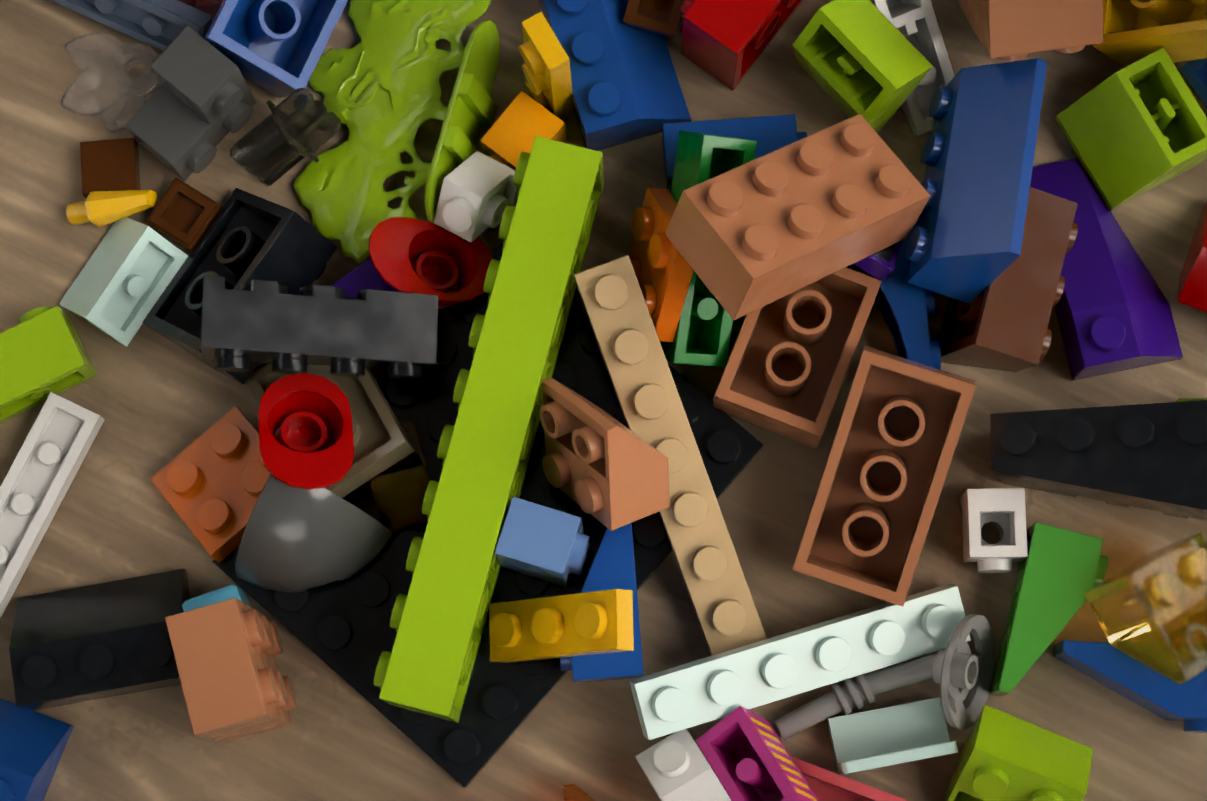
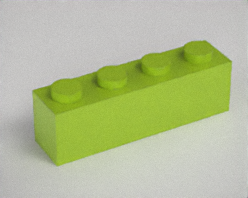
[0,305,98,423]

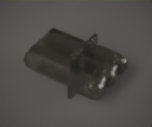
[230,88,341,187]

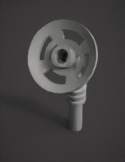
[774,614,995,740]

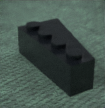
[200,275,439,379]
[990,400,1207,521]

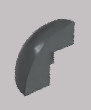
[235,474,393,592]

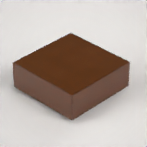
[80,138,141,198]
[145,177,222,253]

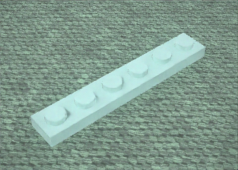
[629,583,971,740]

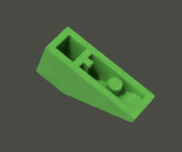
[990,522,1108,696]

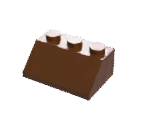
[938,187,1078,372]

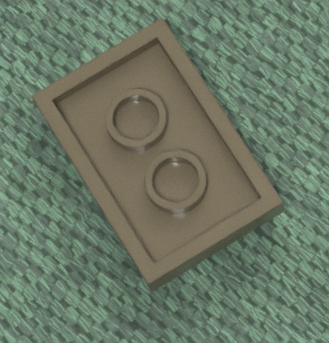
[246,363,415,498]

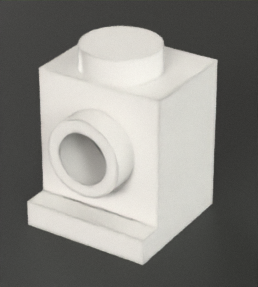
[433,151,519,242]
[959,488,1028,574]

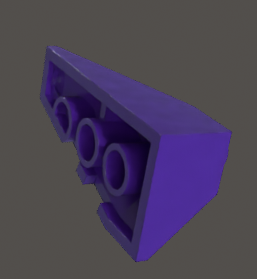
[1030,158,1183,381]

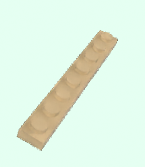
[573,255,767,656]

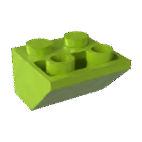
[792,0,933,134]
[1055,47,1207,211]
[943,704,1094,801]

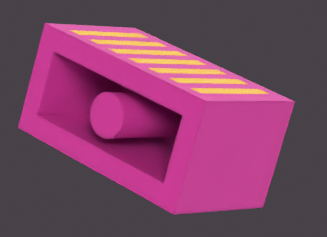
[695,705,819,801]

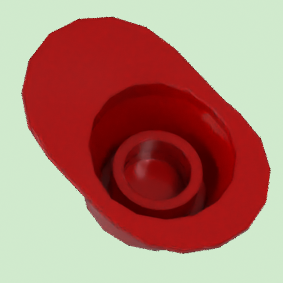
[368,217,493,309]
[258,373,355,490]

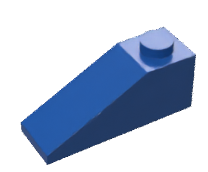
[560,523,644,683]
[1053,640,1207,733]

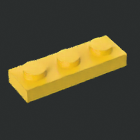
[518,11,574,120]
[489,589,634,663]

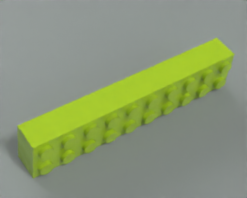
[374,136,604,723]

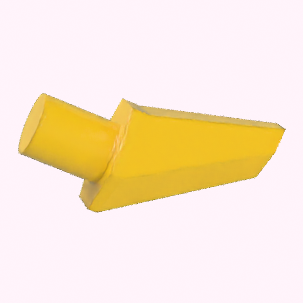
[66,190,159,227]

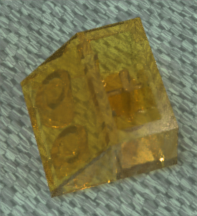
[1084,533,1207,684]

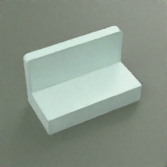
[60,217,188,347]
[826,697,958,775]

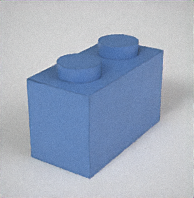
[495,497,591,587]

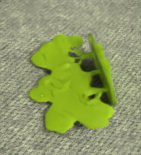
[293,0,500,264]

